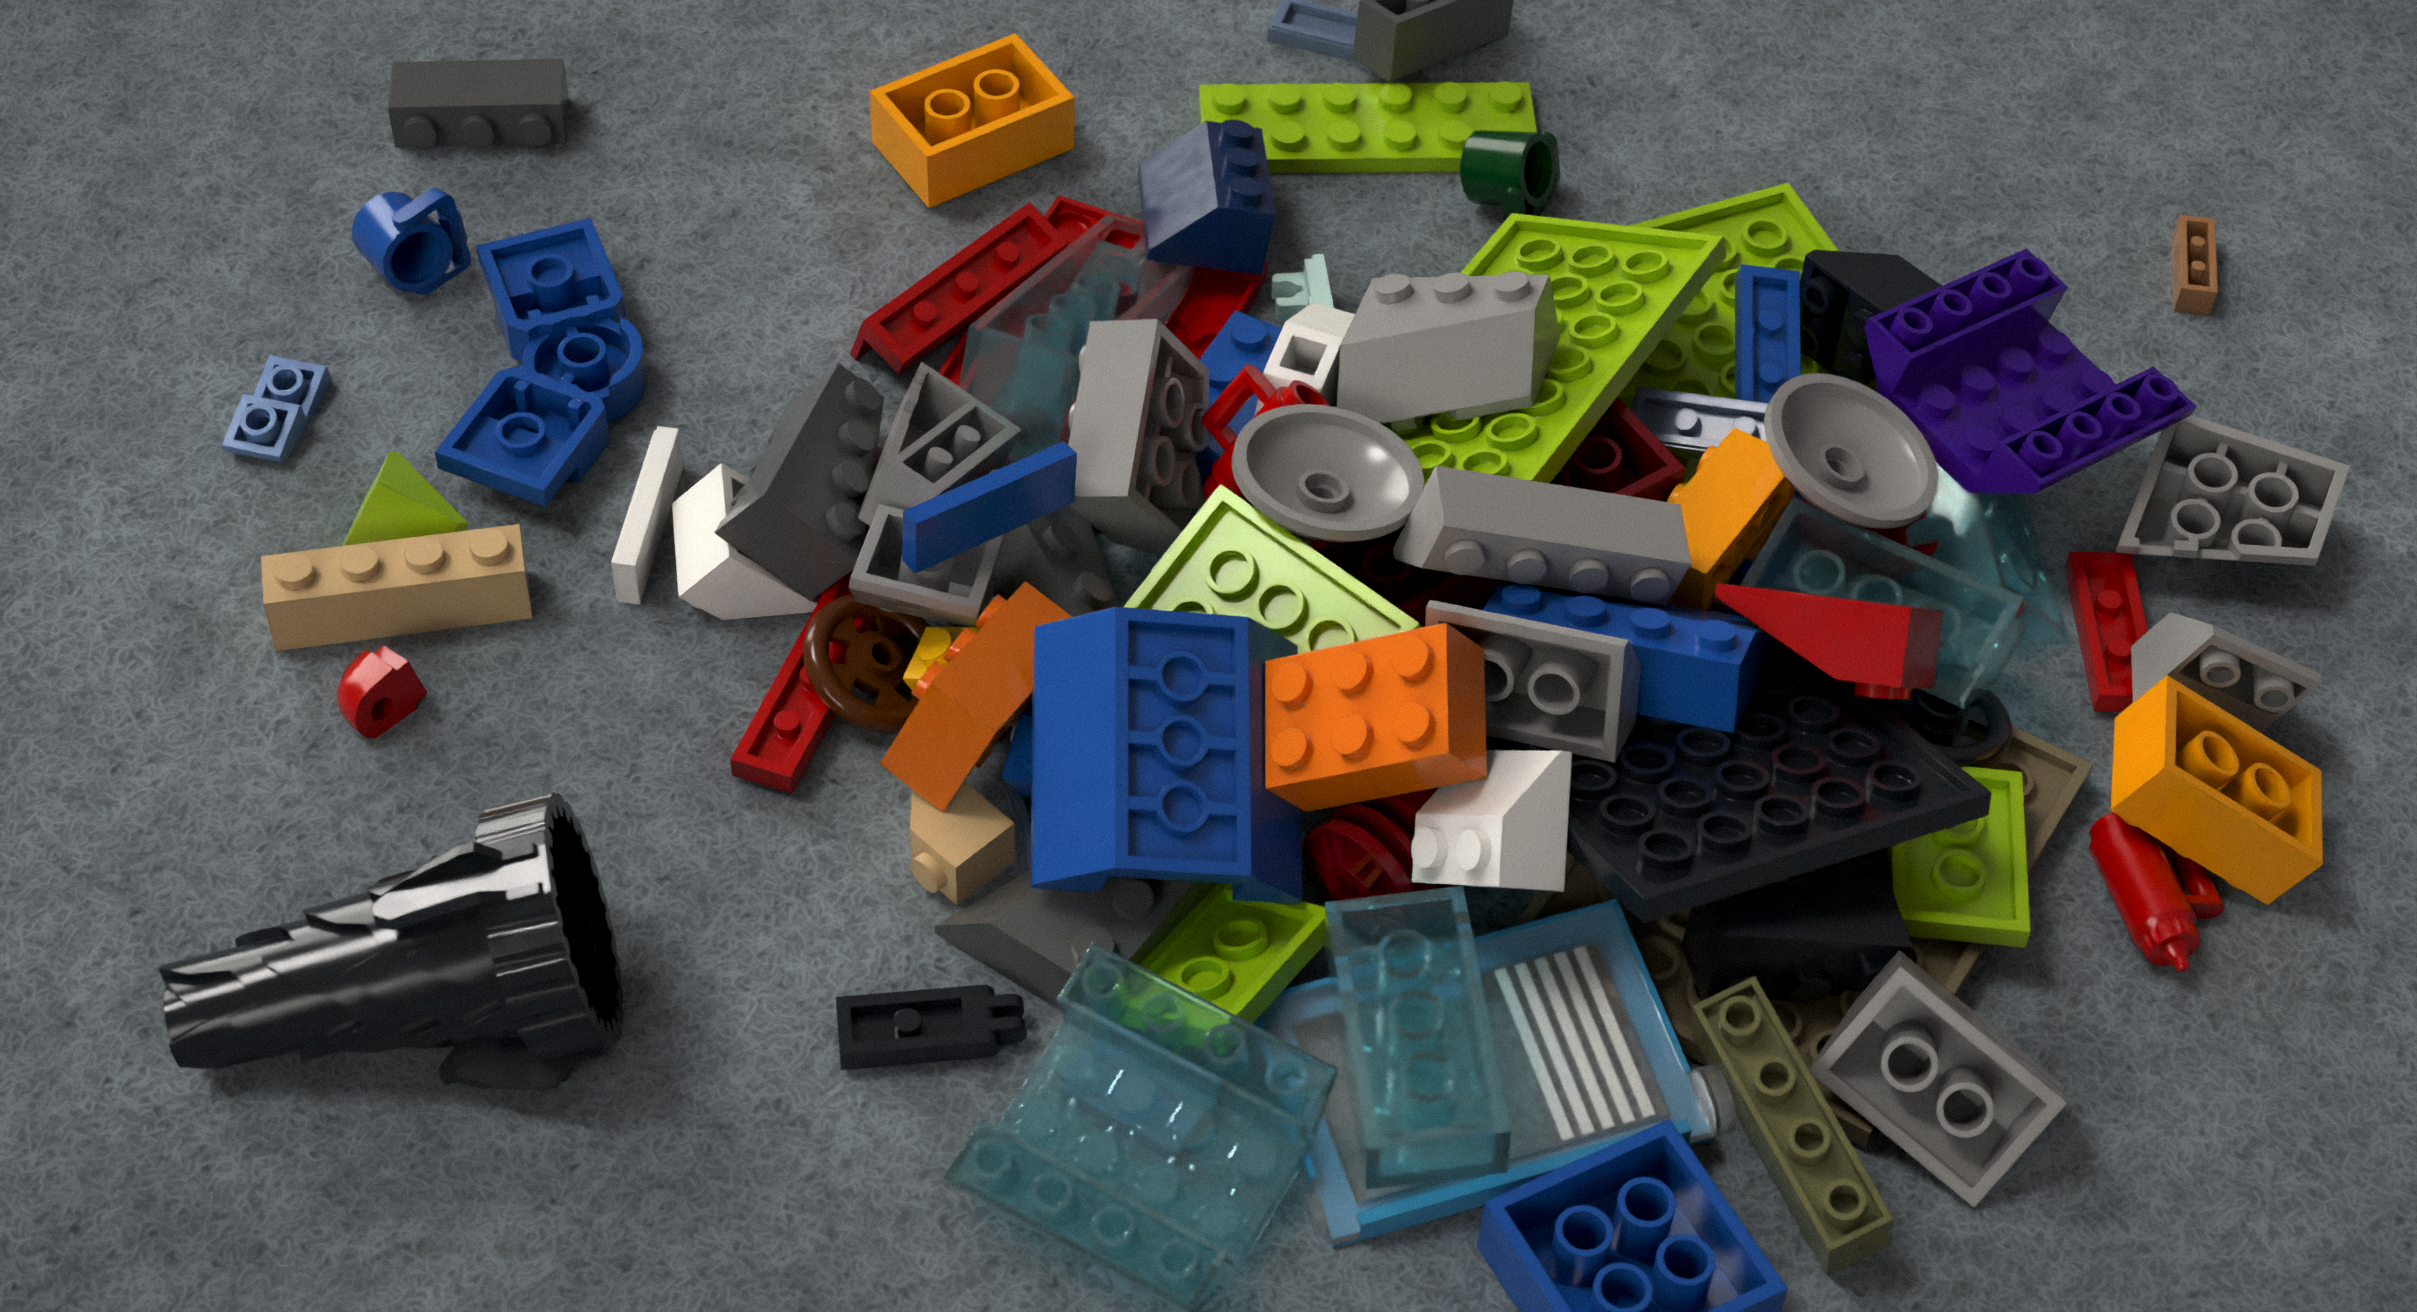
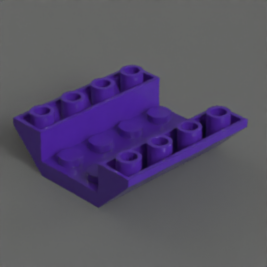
[1865,248,2197,493]

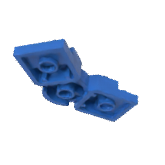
[435,218,647,507]

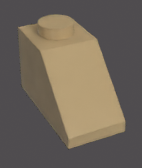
[910,782,1015,905]

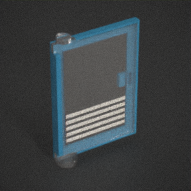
[1253,898,1736,1249]

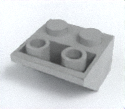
[2131,612,2321,733]

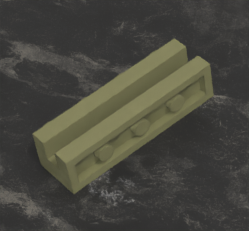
[1692,976,1894,1275]

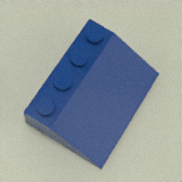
[1483,581,1777,733]

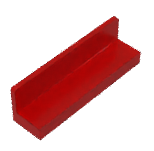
[850,202,1069,375]

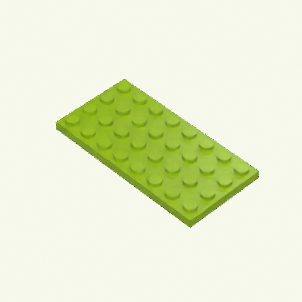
[1382,213,1727,487]

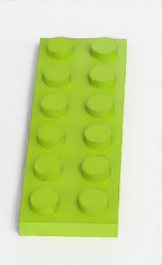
[1199,81,1537,173]

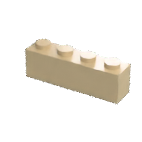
[261,524,533,651]

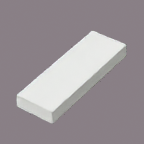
[611,426,683,605]

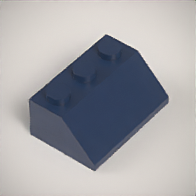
[1138,120,1276,275]

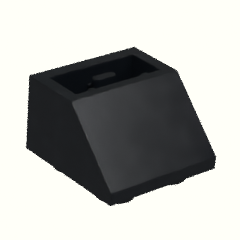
[1800,250,1942,393]

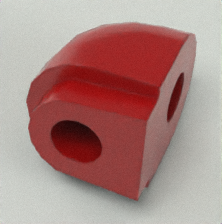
[337,646,427,739]

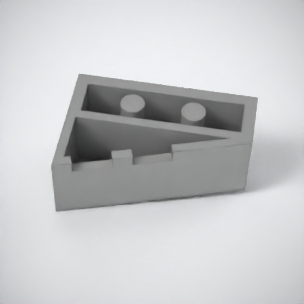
[858,362,1022,526]

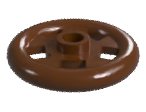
[803,594,931,733]

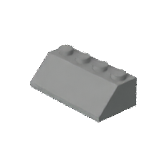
[1393,466,1691,605]

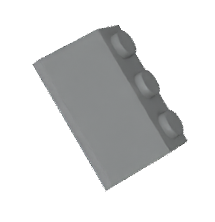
[1425,600,1641,763]
[1809,950,2067,1208]

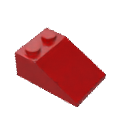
[1715,583,1943,700]

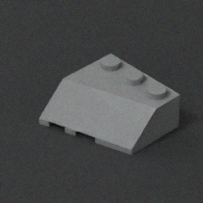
[1337,271,1560,432]

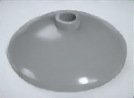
[1764,373,1939,529]
[1232,404,1424,543]

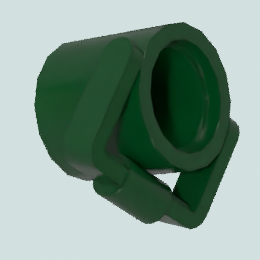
[1460,130,1560,221]

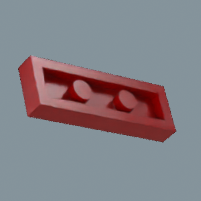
[2064,552,2148,712]

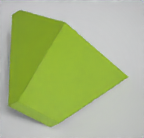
[342,451,469,546]

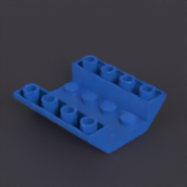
[1031,607,1302,904]

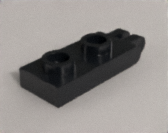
[836,985,1027,1070]

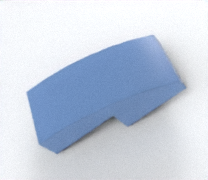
[222,355,332,463]

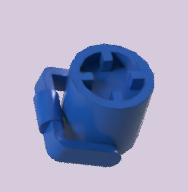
[352,188,471,295]

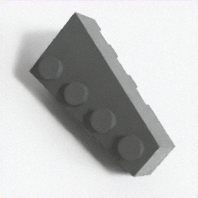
[714,363,884,601]

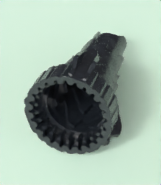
[159,792,624,1091]

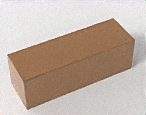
[2172,214,2218,316]

